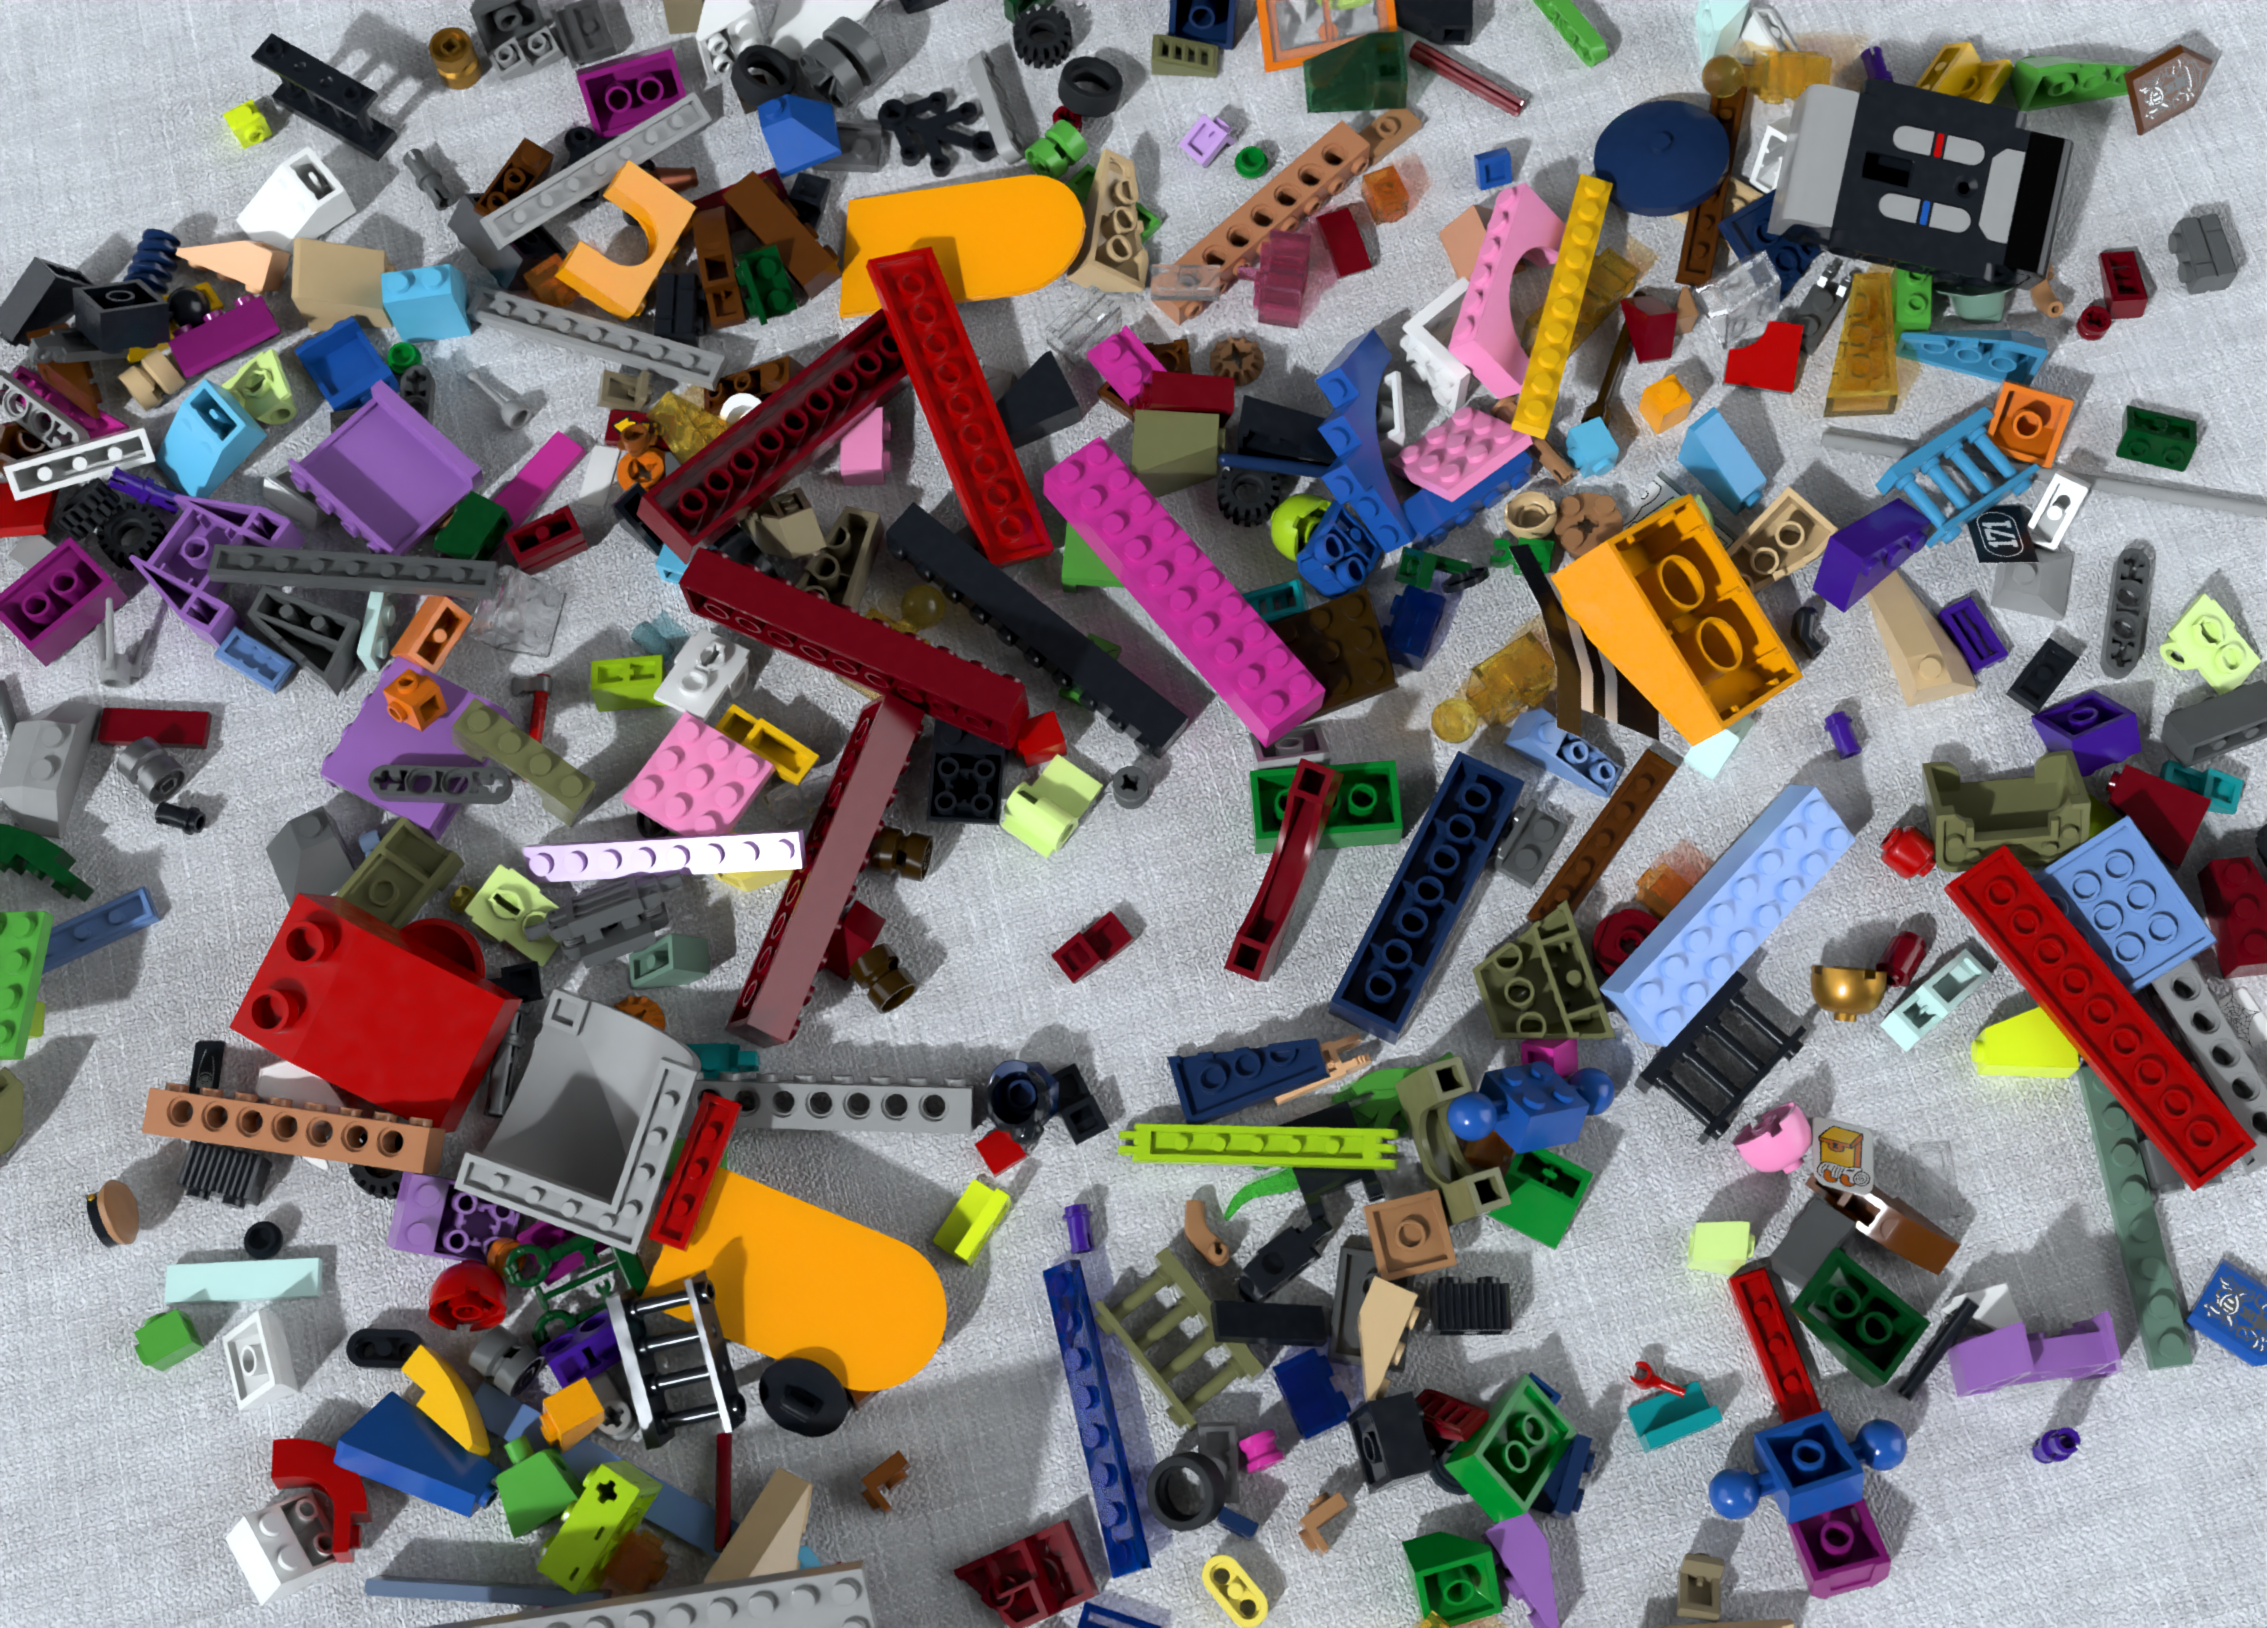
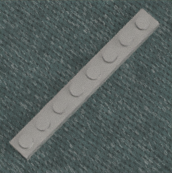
[480,92,712,250]
[466,285,728,391]

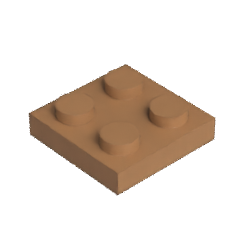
[1362,1189,1457,1281]

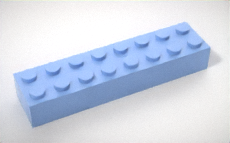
[1599,784,1856,1047]

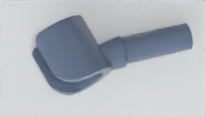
[359,829,382,859]

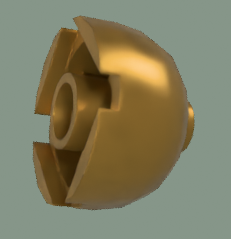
[1810,965,1887,1022]

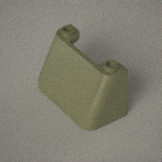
[1922,750,2091,872]

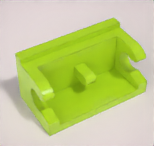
[590,654,668,712]

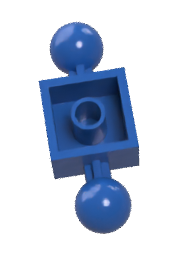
[1447,1060,1615,1154]
[1708,1410,1908,1525]

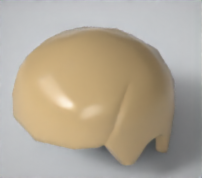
[1504,490,1557,539]

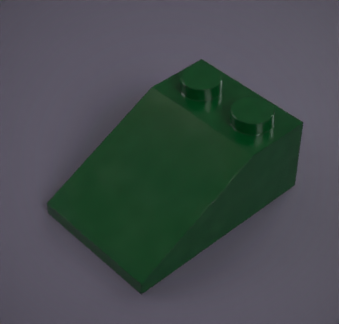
[1789,1247,1931,1388]

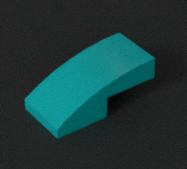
[2159,759,2244,815]

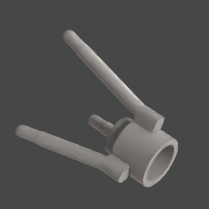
[96,597,152,688]

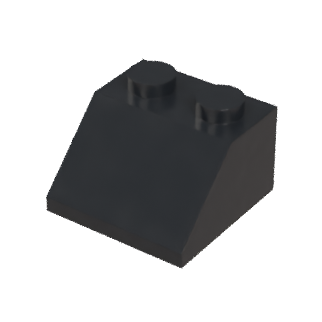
[1347,1391,1436,1494]

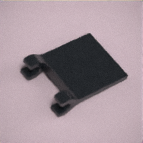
[1278,1101,1384,1224]

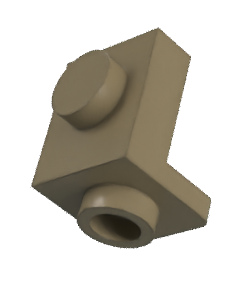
[597,369,653,412]
[1677,1553,1724,1623]

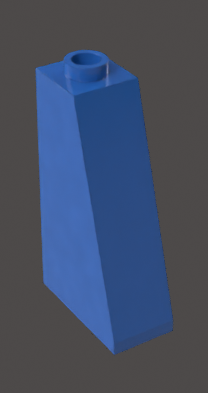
[334,1391,501,1518]

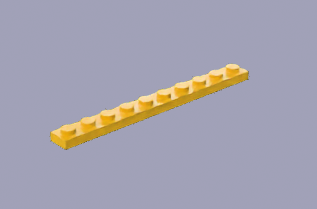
[1510,173,1613,439]

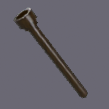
[1581,291,1647,429]

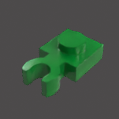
[1490,537,1555,576]

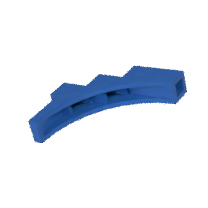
[1315,328,1417,554]

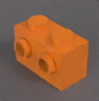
[390,596,473,674]

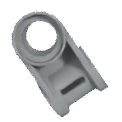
[588,1370,639,1441]

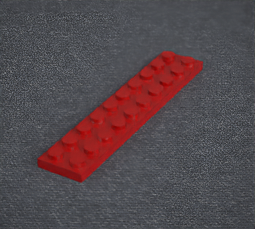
[866,247,1054,568]
[1943,845,2257,1191]

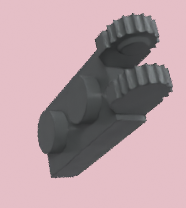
[1790,264,1854,355]

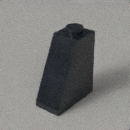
[0,257,94,347]
[995,350,1080,450]

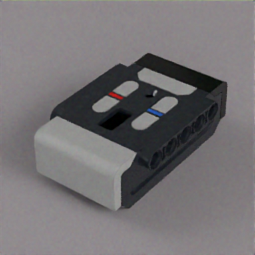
[1767,79,2074,291]

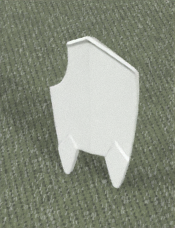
[255,1060,361,1170]

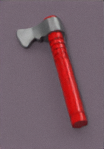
[512,674,553,783]

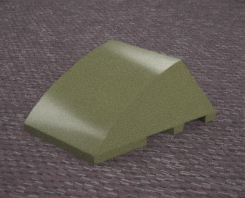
[1472,899,1616,1040]

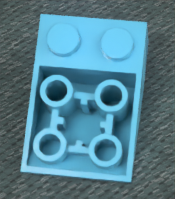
[154,379,268,499]

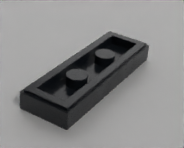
[1210,1300,1328,1347]

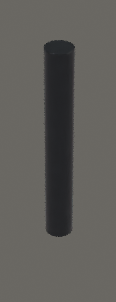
[1898,1297,1980,1401]

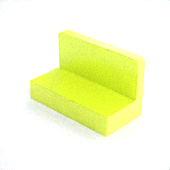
[933,1180,1012,1267]

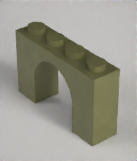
[452,697,597,827]
[1395,1056,1512,1227]

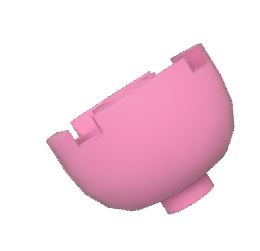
[1732,1102,1812,1174]

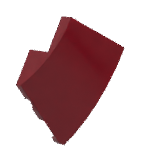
[953,1519,1100,1628]

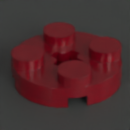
[1591,908,1659,977]

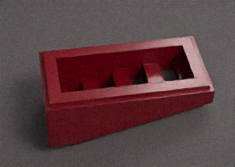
[2098,251,2148,319]
[1415,1389,1490,1442]

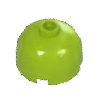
[1271,493,1331,562]

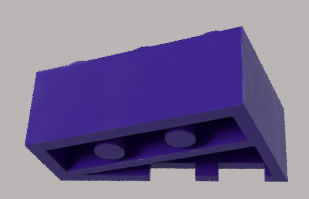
[1812,498,1931,613]

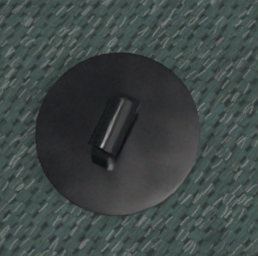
[759,1357,848,1437]

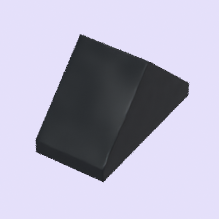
[611,482,664,557]

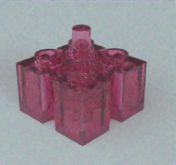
[1237,229,1312,329]

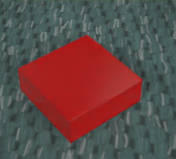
[974,1129,1027,1178]

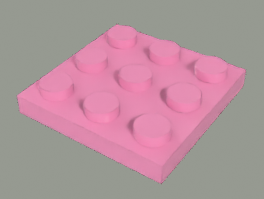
[1388,405,1533,502]
[622,711,775,836]

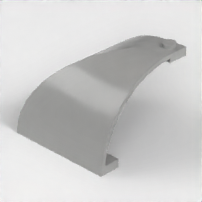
[454,987,701,1254]

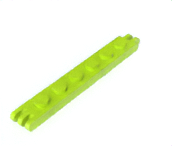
[1118,1123,1398,1170]

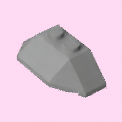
[0,701,102,839]

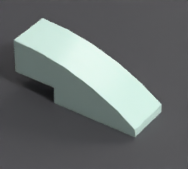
[1880,948,1992,1052]

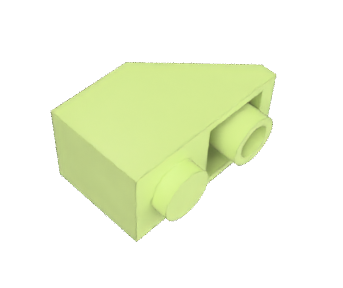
[1686,1221,1755,1275]

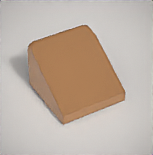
[1674,286,1699,336]

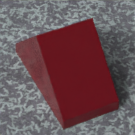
[1620,295,1678,364]
[824,900,886,981]

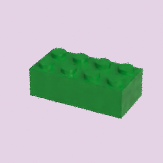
[1249,760,1403,854]

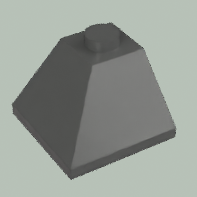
[266,806,356,908]

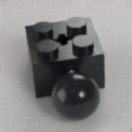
[72,279,211,354]

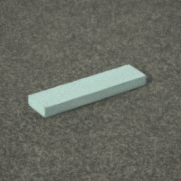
[164,1257,323,1305]

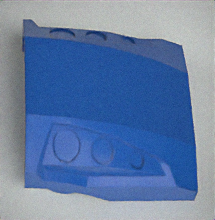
[1296,500,1382,599]

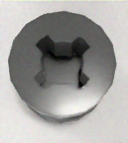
[1113,766,1149,809]

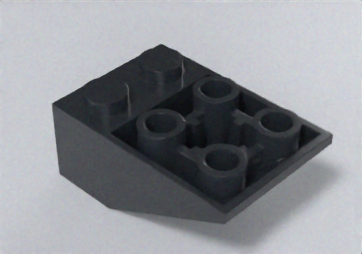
[926,719,1009,825]

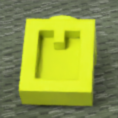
[223,99,273,149]

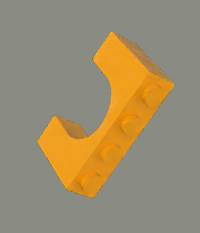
[555,160,696,323]

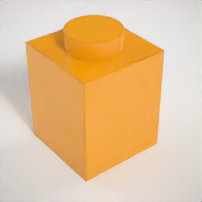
[1638,373,1693,435]

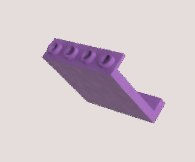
[288,379,484,556]
[320,655,514,841]

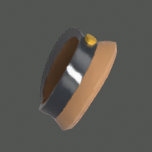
[85,1180,139,1248]

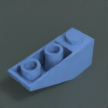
[1505,708,1623,798]

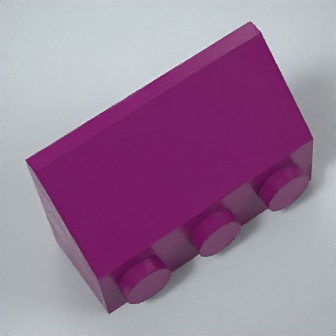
[575,43,687,139]
[168,293,283,379]
[0,537,128,667]

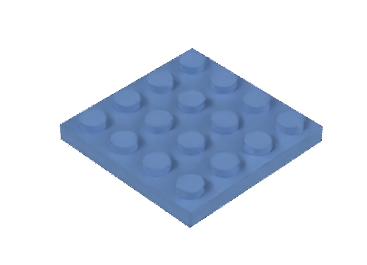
[2032,815,2218,995]

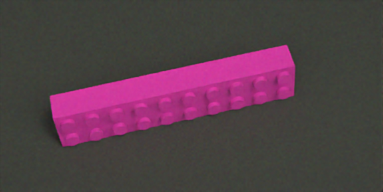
[1043,436,1325,748]

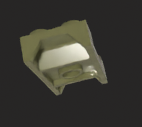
[335,816,465,930]

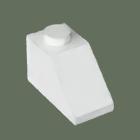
[2027,469,2092,552]

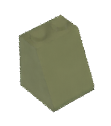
[1130,409,1226,498]

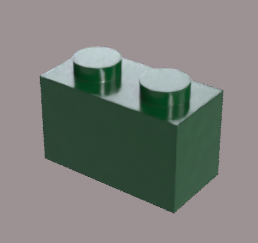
[432,491,514,561]

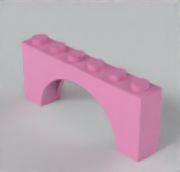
[1448,182,1565,399]

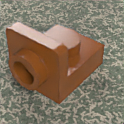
[861,1450,911,1515]

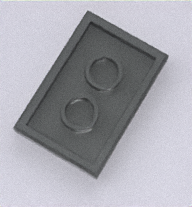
[1327,1246,1415,1373]

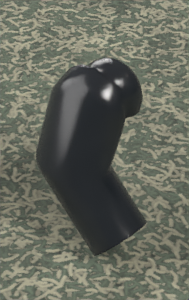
[1790,606,1825,659]

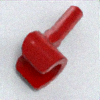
[1630,1361,1686,1398]

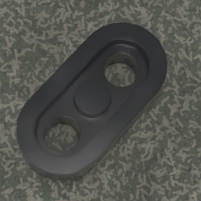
[346,1328,427,1371]

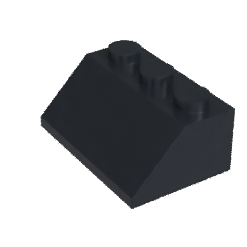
[448,193,568,291]

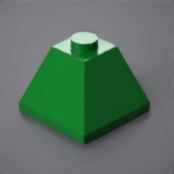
[1402,1531,1503,1628]

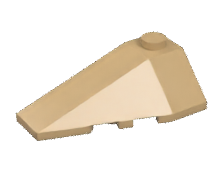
[1067,148,1149,292]

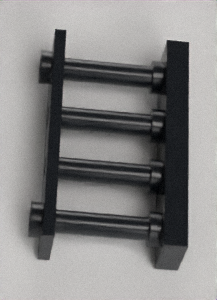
[251,33,398,162]
[1634,971,1807,1145]
[605,1270,747,1450]

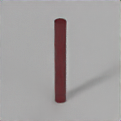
[714,1433,732,1553]

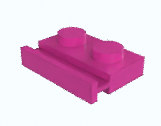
[1087,325,1168,406]

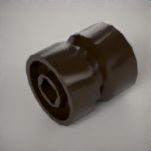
[871,825,933,882]
[849,943,918,1014]

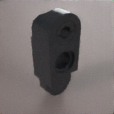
[1238,1217,1335,1303]

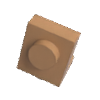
[1298,1491,1348,1556]

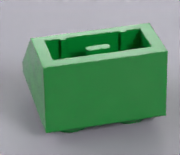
[1486,1149,1593,1250]

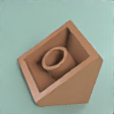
[1439,204,1527,282]

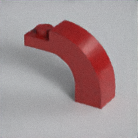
[271,1438,372,1563]

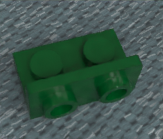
[733,243,798,326]
[2116,405,2197,472]

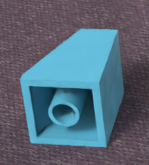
[381,264,471,344]

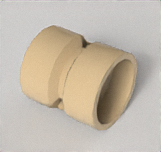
[118,348,186,412]

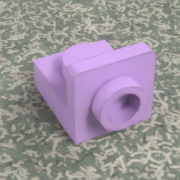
[1179,114,1236,168]

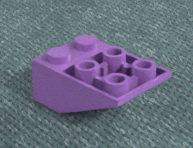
[386,1171,520,1266]

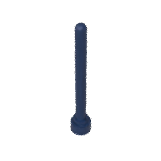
[1218,452,1330,478]

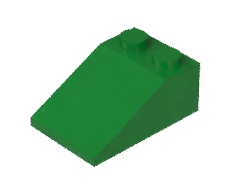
[1444,1373,1577,1523]

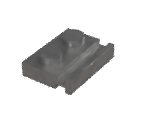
[551,0,617,69]
[812,123,883,173]

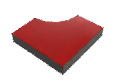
[1722,320,1804,395]

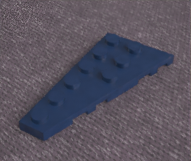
[1717,189,1821,310]

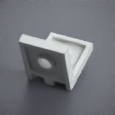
[1398,277,1471,412]

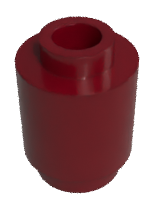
[1875,931,1927,987]

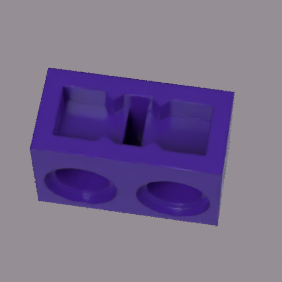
[539,1308,622,1389]

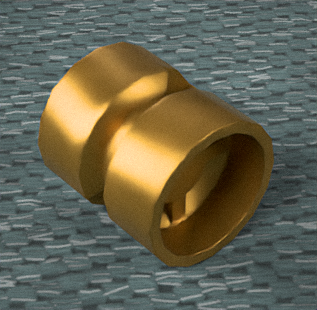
[429,27,482,90]

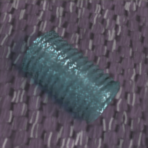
[631,621,674,662]

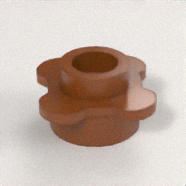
[617,424,658,457]

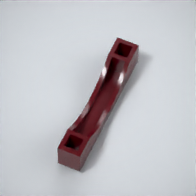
[1224,758,1344,982]

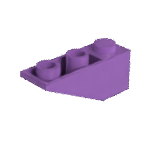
[1481,1511,1559,1628]

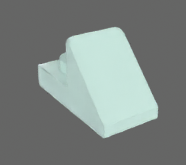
[1683,716,1755,780]

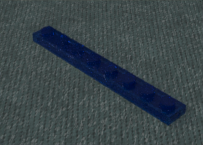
[1042,1260,1152,1579]

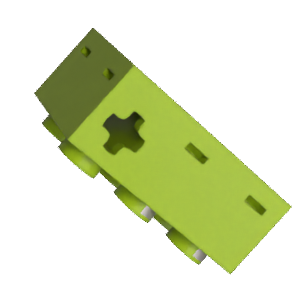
[536,1460,664,1596]

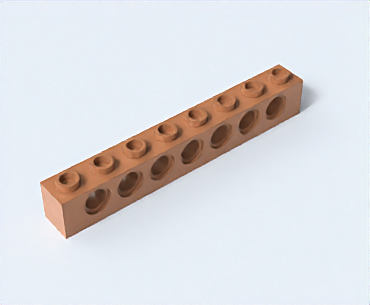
[1151,120,1370,326]
[142,1082,446,1175]

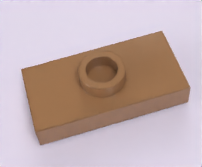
[1358,102,1422,166]

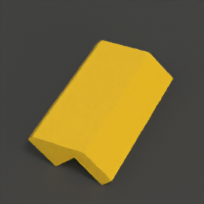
[1914,42,2014,104]

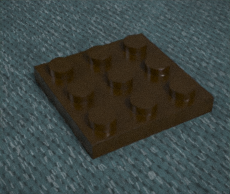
[1268,587,1399,724]

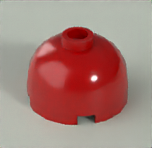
[429,1260,508,1332]

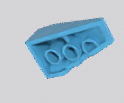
[1892,329,2048,386]

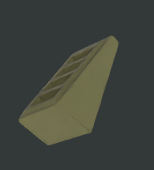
[1151,34,1218,77]

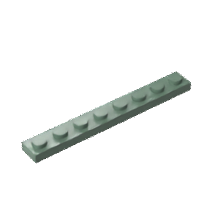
[2076,1066,2193,1371]

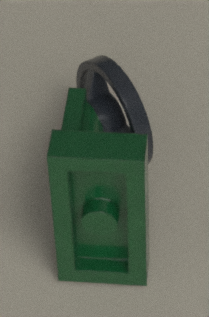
[1395,546,1490,593]

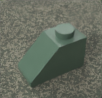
[629,933,711,990]

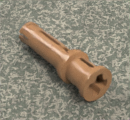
[1490,394,1578,486]

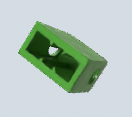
[496,1435,585,1539]

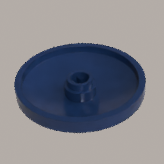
[1594,100,1730,217]

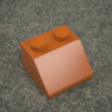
[1986,378,2074,468]

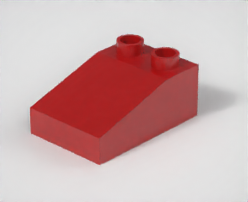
[229,893,522,1133]

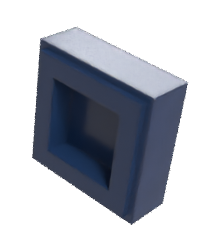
[1217,1506,1259,1542]

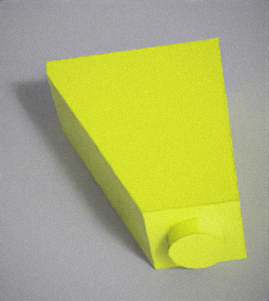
[1971,1006,2079,1078]

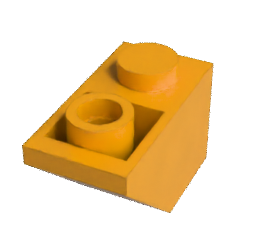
[539,1377,604,1454]

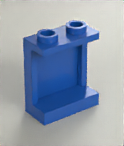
[295,316,400,424]

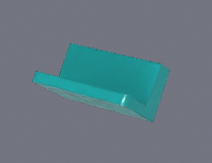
[1627,1381,1723,1454]

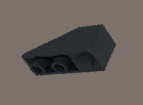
[1373,0,1473,46]

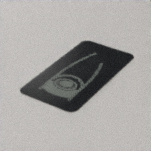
[189,1041,225,1094]

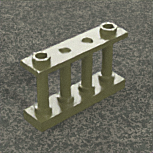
[1093,1247,1264,1432]

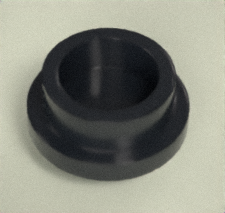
[244,1221,283,1260]

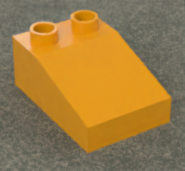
[1551,493,1803,746]

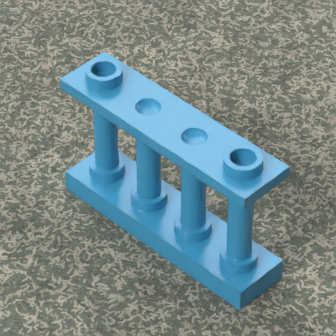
[1875,406,2040,548]

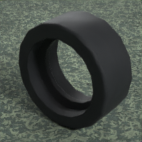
[731,45,797,107]
[1058,56,1123,118]
[1146,1451,1226,1532]

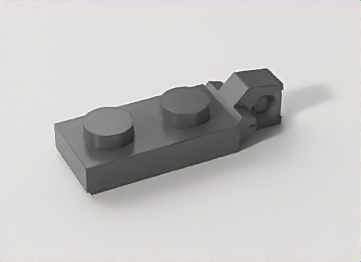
[27,327,129,363]

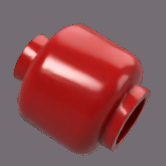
[1879,825,1936,879]

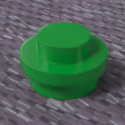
[1235,146,1268,179]
[387,342,422,376]

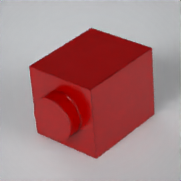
[1012,710,1067,768]

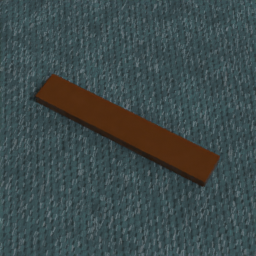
[1526,748,1677,923]

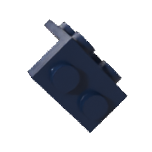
[1529,1433,1596,1521]

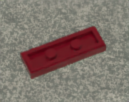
[97,707,212,749]

